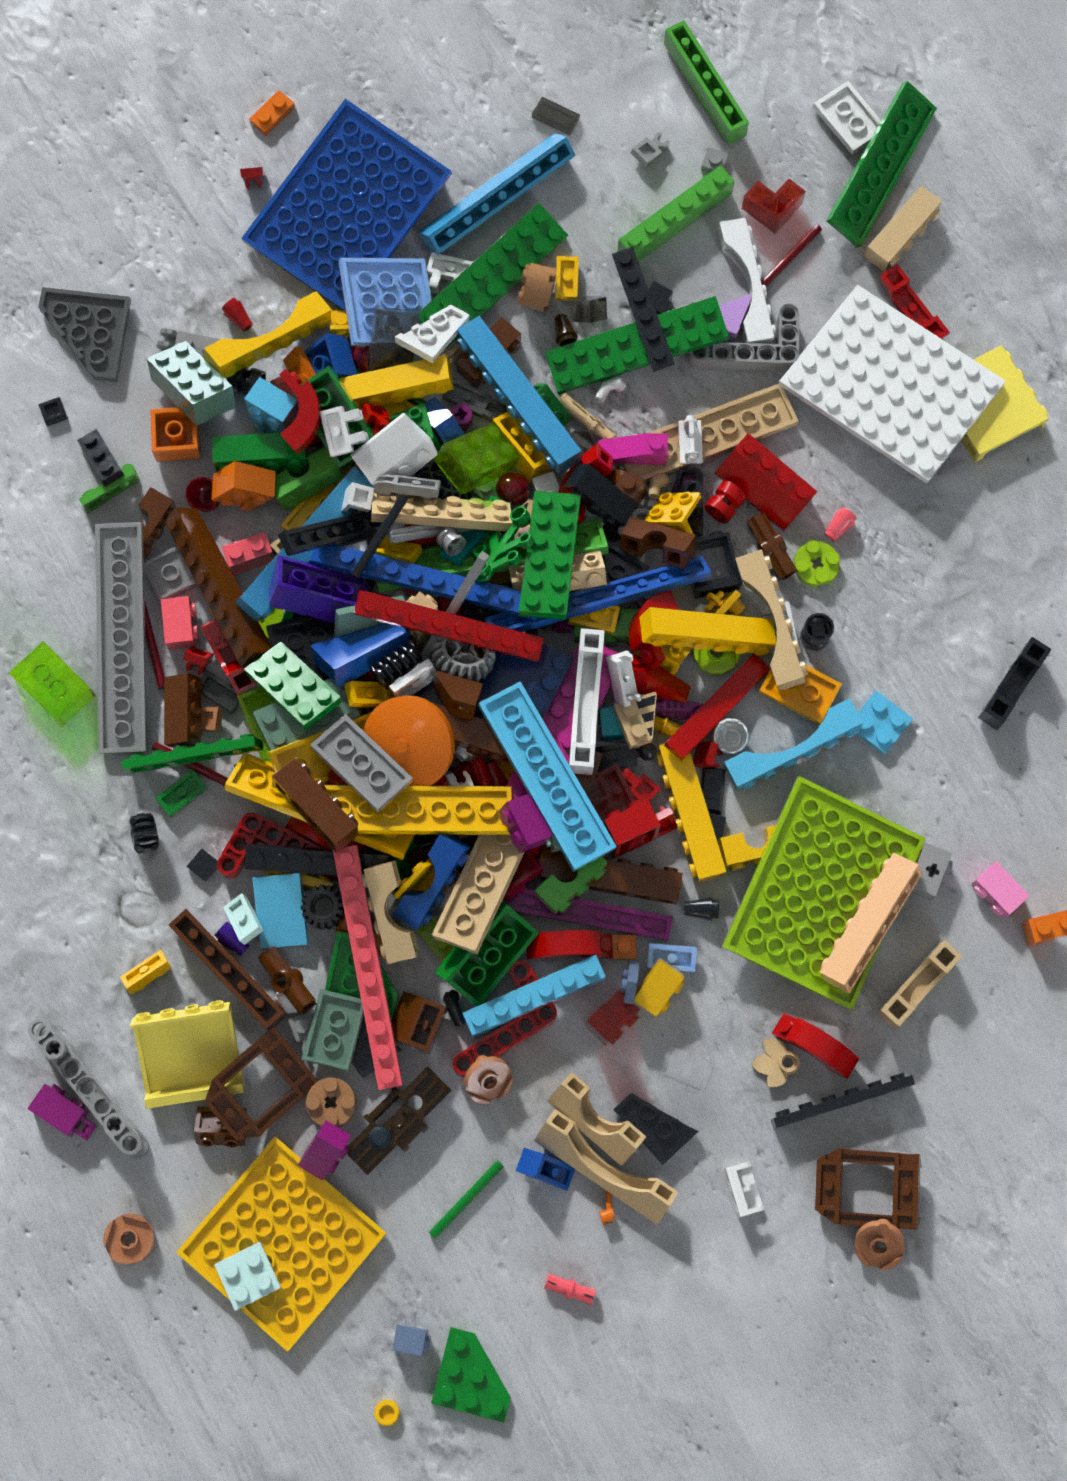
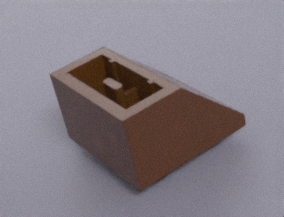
[391,991,448,1054]

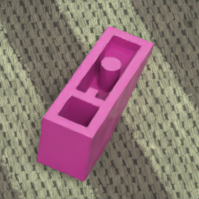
[598,433,668,466]

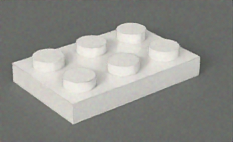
[813,81,881,155]

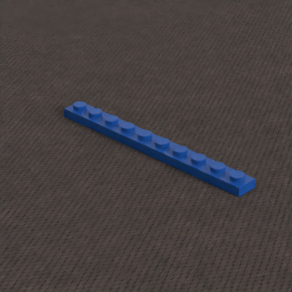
[310,544,537,620]
[485,556,711,632]

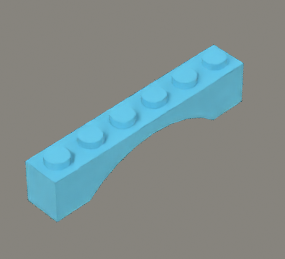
[724,698,863,791]
[462,955,606,1039]

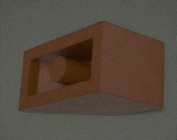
[433,671,483,720]

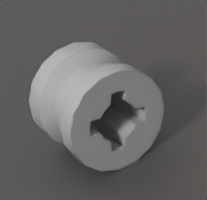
[436,527,466,556]

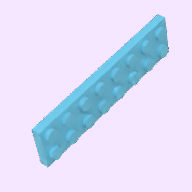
[478,682,617,872]

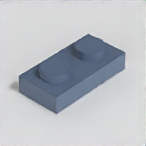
[620,959,640,1004]

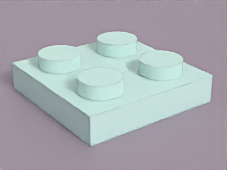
[214,1242,282,1311]

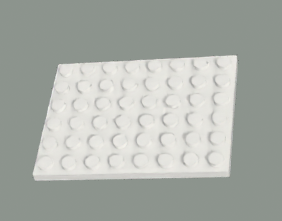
[779,285,1005,484]

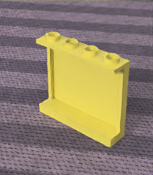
[961,345,1049,462]
[130,1000,245,1109]

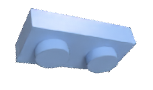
[647,943,697,972]

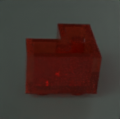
[741,179,806,234]
[591,764,636,824]
[585,989,640,1046]

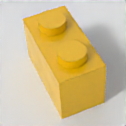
[634,957,685,1017]

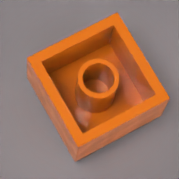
[150,407,202,462]
[212,461,276,511]

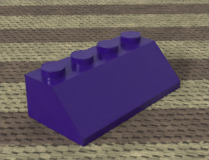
[269,555,368,623]

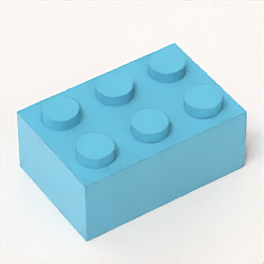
[244,377,299,434]

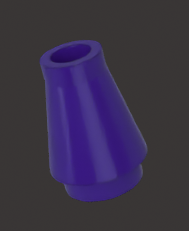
[214,922,250,956]

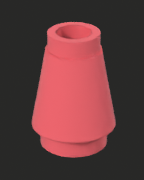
[824,507,857,542]

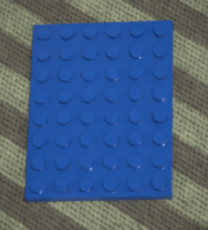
[241,99,452,312]

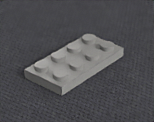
[310,714,413,813]

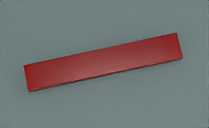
[664,653,771,761]

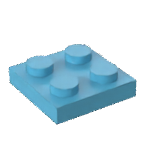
[856,690,913,756]

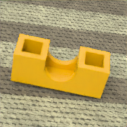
[718,825,776,871]

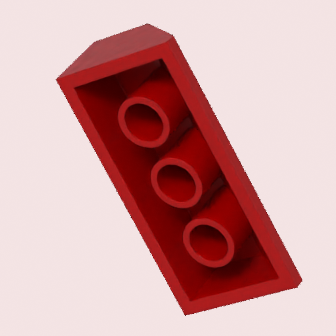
[714,433,818,531]

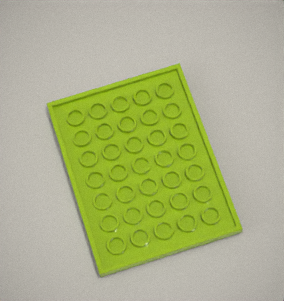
[721,776,926,1010]

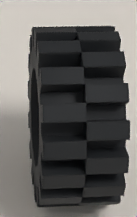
[300,884,345,930]

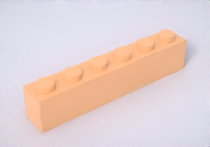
[820,853,922,993]

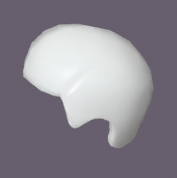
[713,718,749,754]

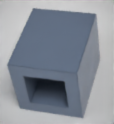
[392,1324,431,1356]

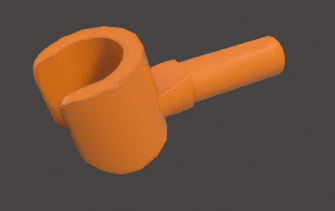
[599,1191,614,1225]

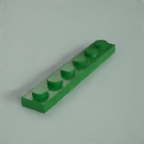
[121,734,263,774]

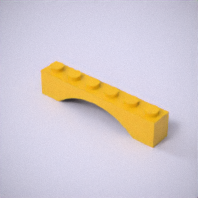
[204,291,332,378]

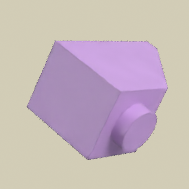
[719,295,752,343]

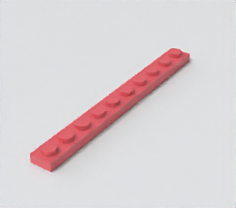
[333,845,403,1090]

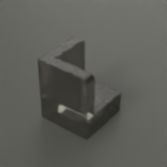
[572,296,607,323]

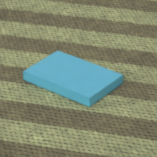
[252,873,309,949]

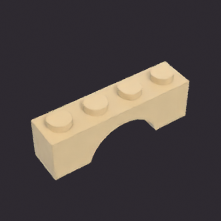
[362,860,420,964]
[876,940,963,1030]
[548,1072,646,1166]

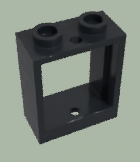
[691,531,741,599]

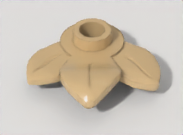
[751,1038,800,1087]

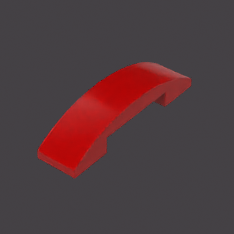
[879,264,950,339]

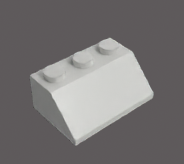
[351,413,438,486]

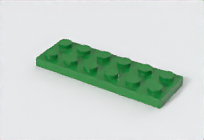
[519,491,581,620]

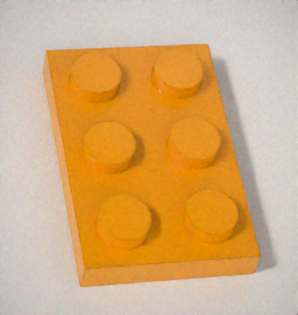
[758,661,842,725]

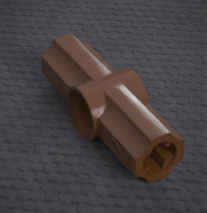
[747,512,797,581]
[258,947,316,1015]

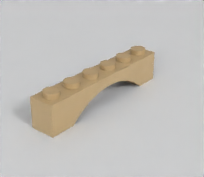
[735,549,808,691]
[534,1109,678,1225]

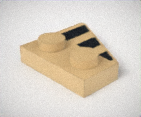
[613,692,657,749]

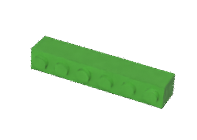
[664,20,749,145]
[617,165,735,262]

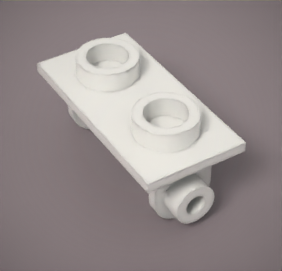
[678,415,703,464]

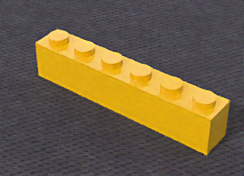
[340,355,454,410]
[639,607,776,656]
[656,744,726,883]

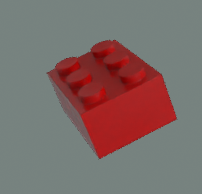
[604,799,661,859]

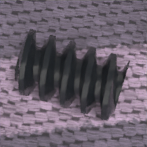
[369,641,422,690]

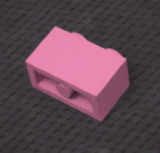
[971,861,1030,918]

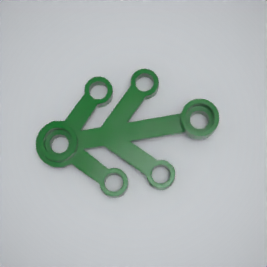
[474,506,535,582]

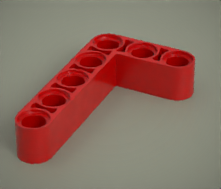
[217,812,339,881]
[453,960,557,1077]

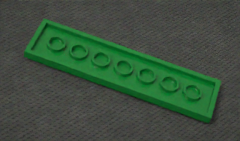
[826,81,937,248]
[414,202,568,350]
[545,296,729,395]

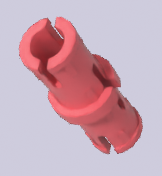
[544,1273,596,1305]

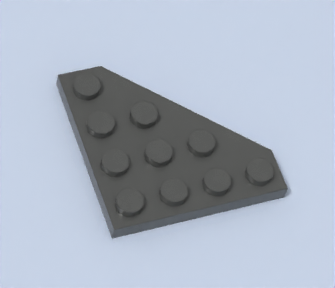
[38,287,131,382]

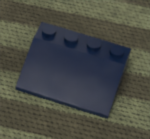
[474,643,574,720]

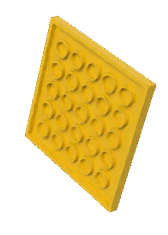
[176,1136,387,1352]

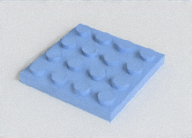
[338,258,432,346]

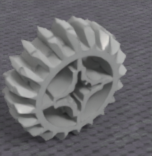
[431,636,496,682]

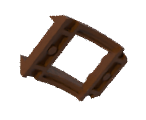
[205,1027,318,1140]
[815,1148,922,1230]

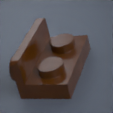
[194,1106,247,1148]

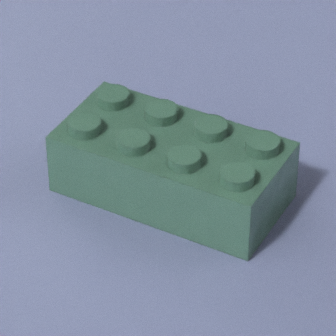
[147,341,236,426]
[253,679,360,751]

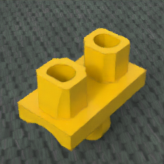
[705,590,745,616]

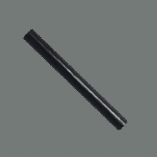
[351,494,408,579]

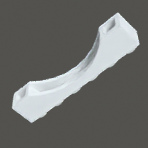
[718,218,777,344]
[569,628,605,775]

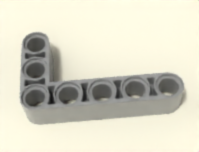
[688,303,799,372]

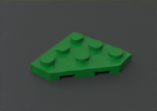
[325,930,399,1017]
[431,1327,511,1423]

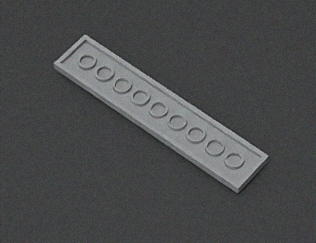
[95,522,147,754]

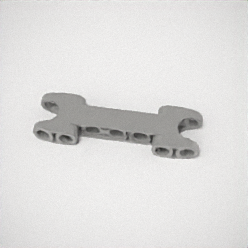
[28,1018,149,1157]

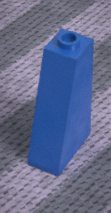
[310,623,410,687]

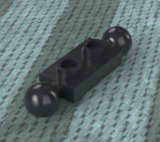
[595,742,657,772]

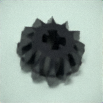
[129,813,159,854]

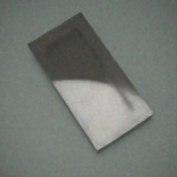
[532,97,580,135]

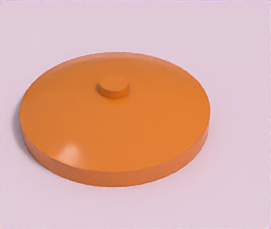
[363,695,455,786]

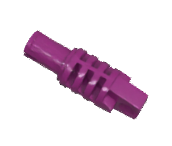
[655,698,703,720]

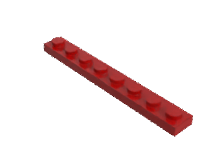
[353,590,544,662]

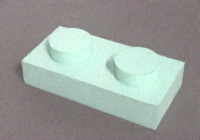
[224,893,263,945]

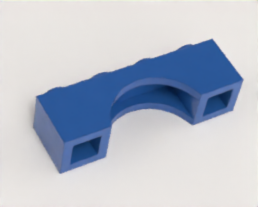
[393,834,470,930]

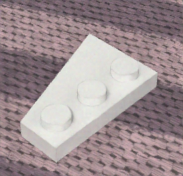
[395,305,470,363]

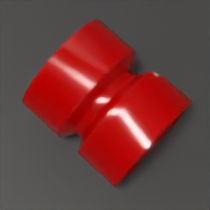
[704,480,746,524]

